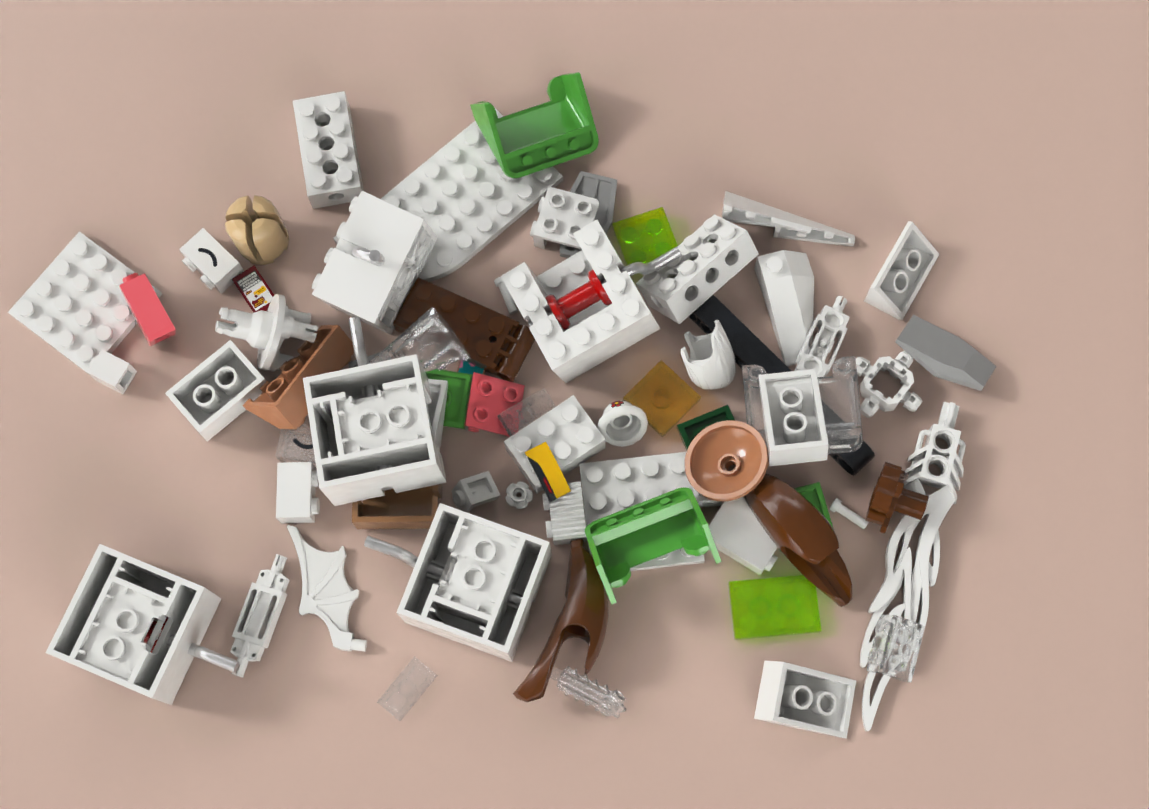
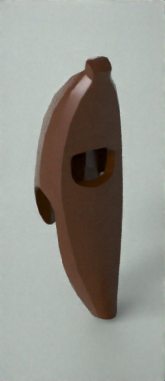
[744,473,852,607]
[513,539,608,702]

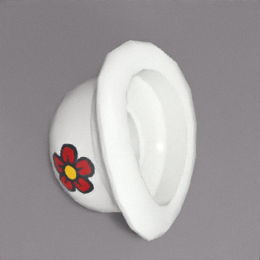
[597,400,648,447]

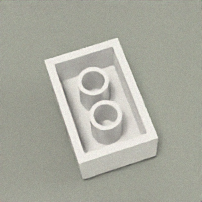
[165,340,266,442]
[504,395,606,494]

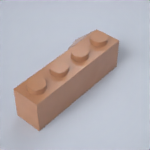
[242,325,354,430]

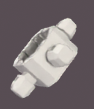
[851,350,923,418]

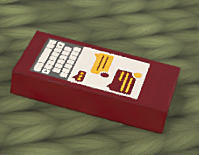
[232,265,274,313]

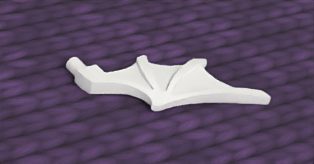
[287,525,367,652]

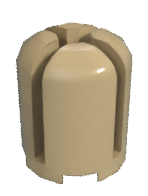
[225,195,289,265]

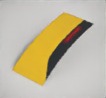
[525,442,571,502]

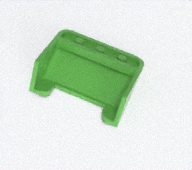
[470,72,599,178]

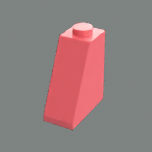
[119,273,176,347]

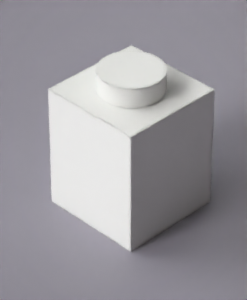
[87,349,137,394]

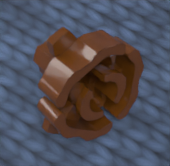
[865,462,929,534]

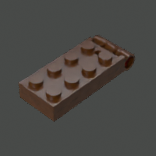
[393,277,535,382]

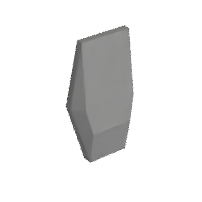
[560,171,617,258]
[895,315,996,391]

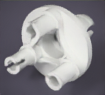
[215,294,318,372]

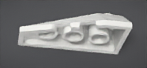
[754,250,814,367]

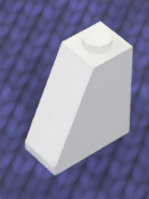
[709,497,778,576]

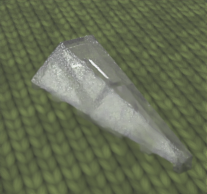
[369,307,470,373]

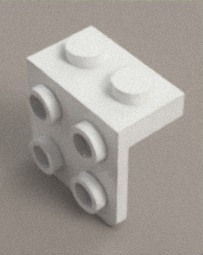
[530,186,599,249]

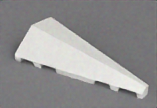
[722,191,855,247]

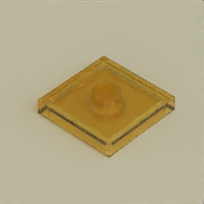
[623,360,701,437]

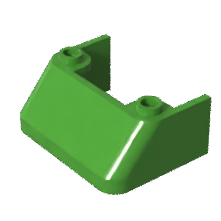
[585,487,722,605]

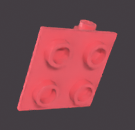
[464,372,525,437]

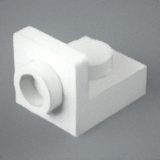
[452,471,500,513]

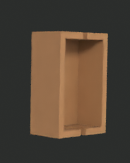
[352,484,442,529]

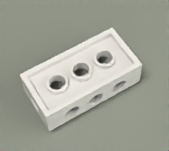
[293,91,364,209]
[636,214,759,324]

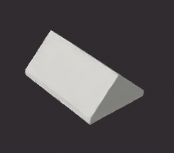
[864,221,939,320]

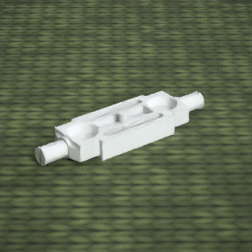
[795,296,850,385]
[230,554,290,678]

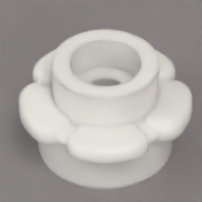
[505,481,533,509]

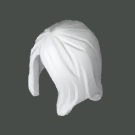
[681,320,736,390]

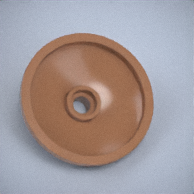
[685,420,769,501]

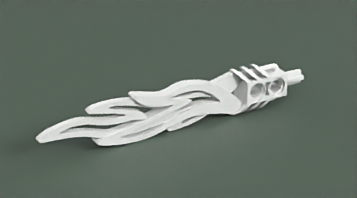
[860,402,966,731]

